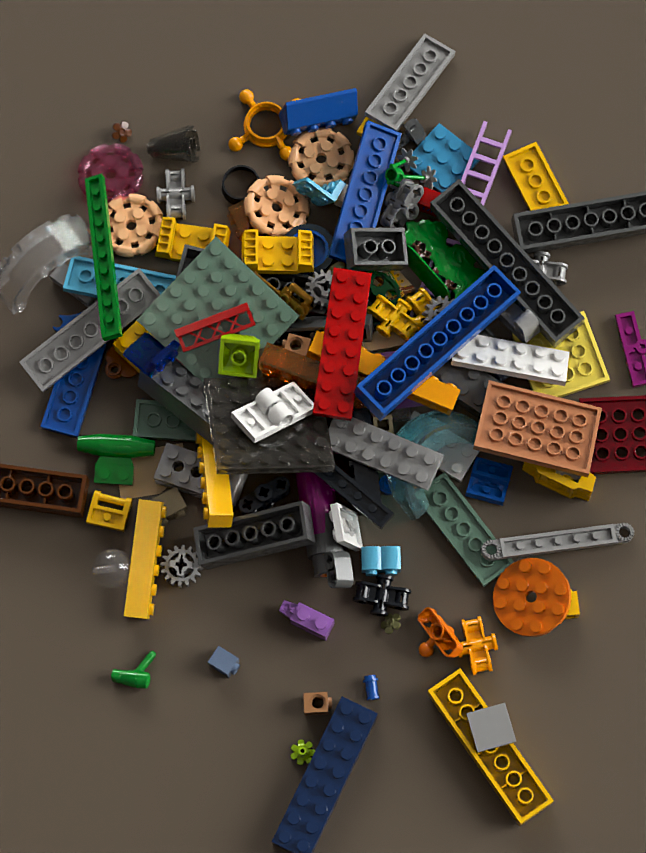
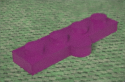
[615,311,646,388]

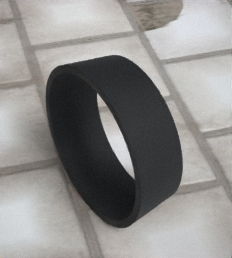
[221,165,260,206]

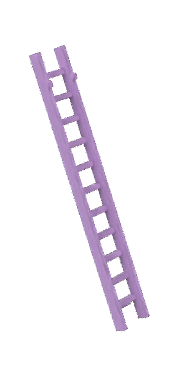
[409,121,512,317]

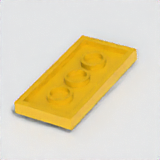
[502,142,569,211]

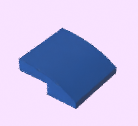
[465,457,513,506]

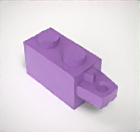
[279,600,335,641]

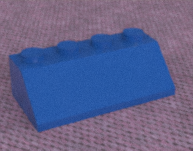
[279,88,358,136]

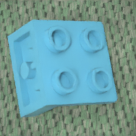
[292,177,346,206]

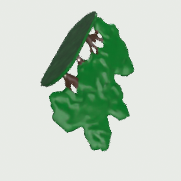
[405,219,486,301]

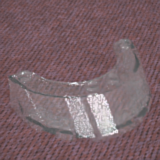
[0,214,93,315]

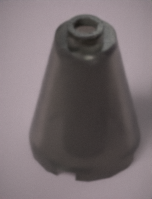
[147,125,200,163]

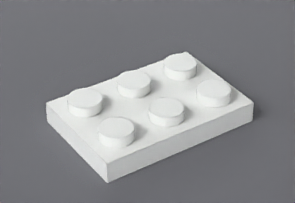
[329,503,363,551]

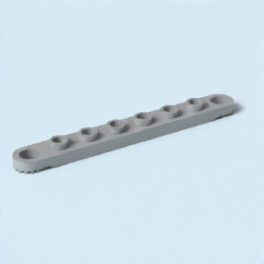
[481,523,634,561]

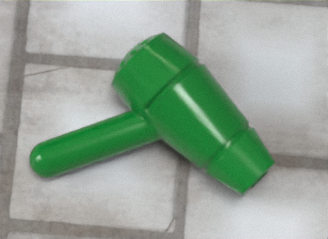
[111,651,156,689]

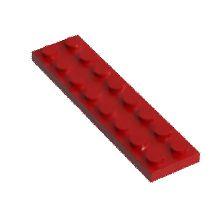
[312,267,372,421]

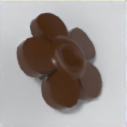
[112,121,132,143]

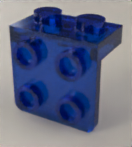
[123,333,180,378]

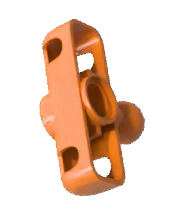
[418,607,463,658]

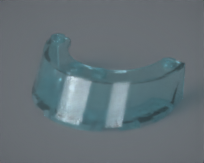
[387,411,479,520]

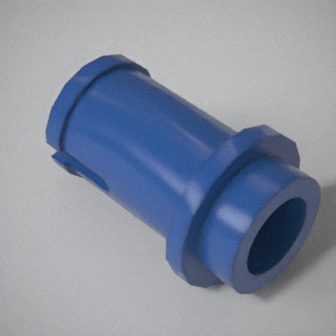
[363,675,380,700]

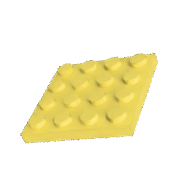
[512,311,610,397]

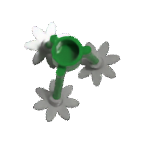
[385,148,437,192]

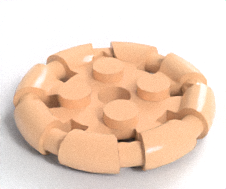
[288,127,355,187]
[244,175,310,236]
[108,194,163,257]

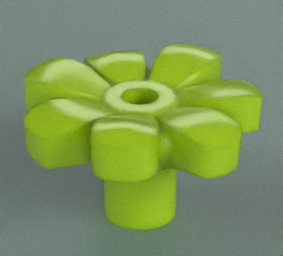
[291,740,315,765]

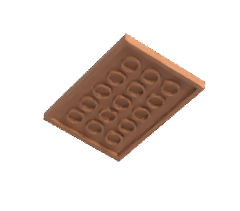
[473,380,602,478]

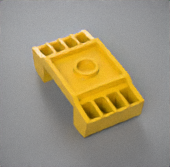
[155,217,231,262]
[242,229,314,274]
[522,462,596,501]

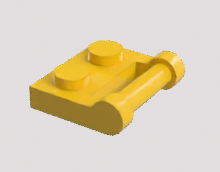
[86,490,133,532]

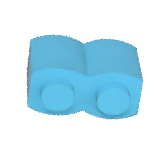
[361,546,401,576]

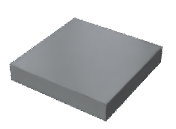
[466,703,516,753]

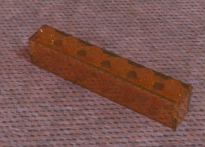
[259,342,367,409]

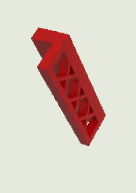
[174,302,256,353]

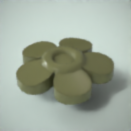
[381,613,401,634]

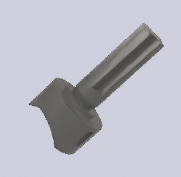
[397,118,426,151]

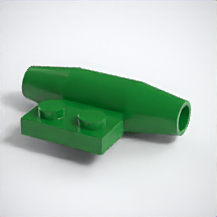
[77,434,155,486]

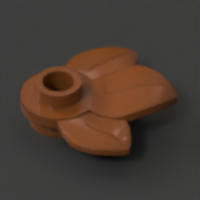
[105,346,138,379]

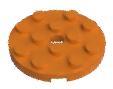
[493,558,571,637]

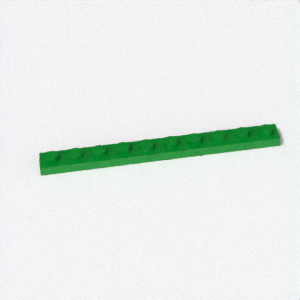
[85,173,123,341]

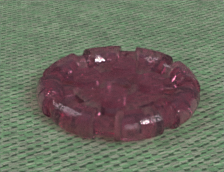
[78,143,144,203]

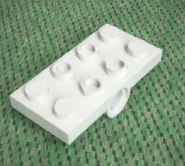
[231,381,314,443]

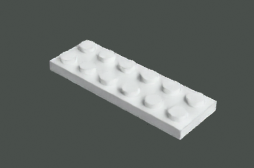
[451,335,570,386]

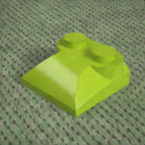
[218,334,260,378]

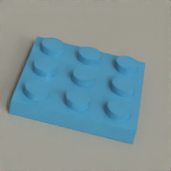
[404,123,479,193]

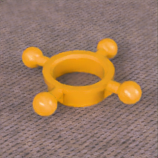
[228,89,300,161]

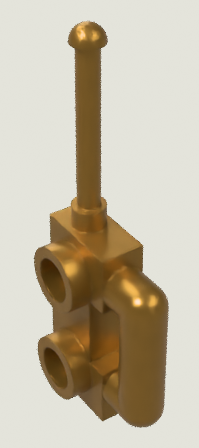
[253,271,313,320]

